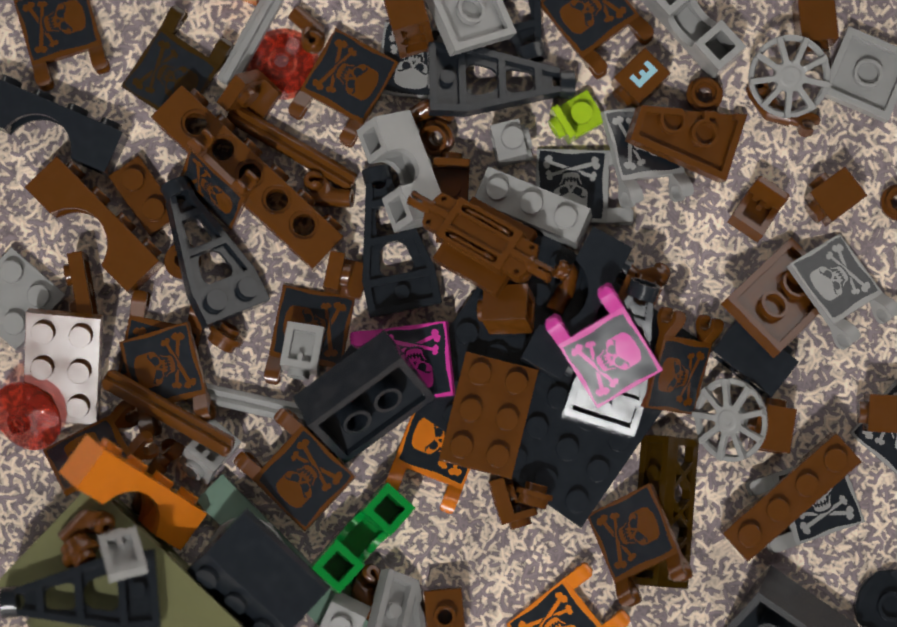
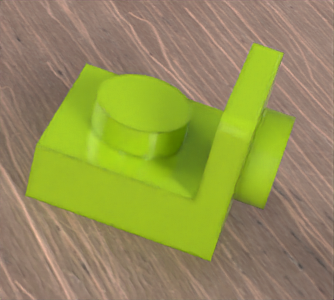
[548,90,603,144]

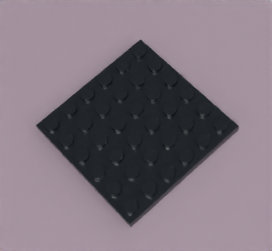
[417,223,698,528]

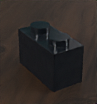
[710,319,799,398]

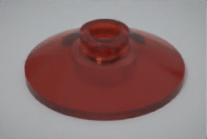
[247,29,318,100]
[0,382,61,450]

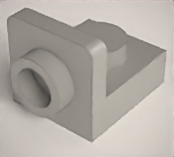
[280,321,325,380]
[179,419,241,485]
[98,526,148,583]

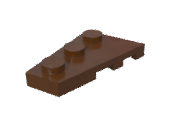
[625,105,747,183]

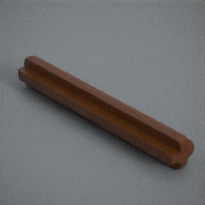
[227,107,358,189]
[102,369,235,457]

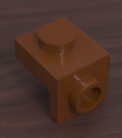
[727,176,790,243]

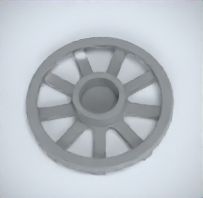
[748,35,831,118]
[692,378,768,462]

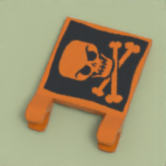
[385,412,470,514]
[506,562,630,627]

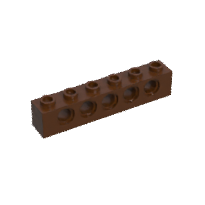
[151,85,344,272]

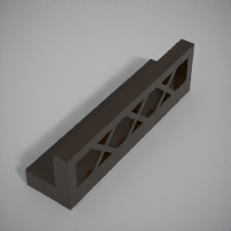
[631,435,699,589]

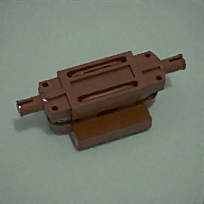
[407,190,556,298]

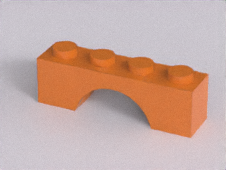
[59,434,207,551]

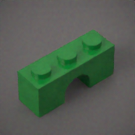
[309,483,415,594]

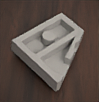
[367,568,426,627]

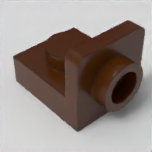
[217,69,282,119]
[433,152,470,201]
[323,250,364,300]
[488,478,538,530]

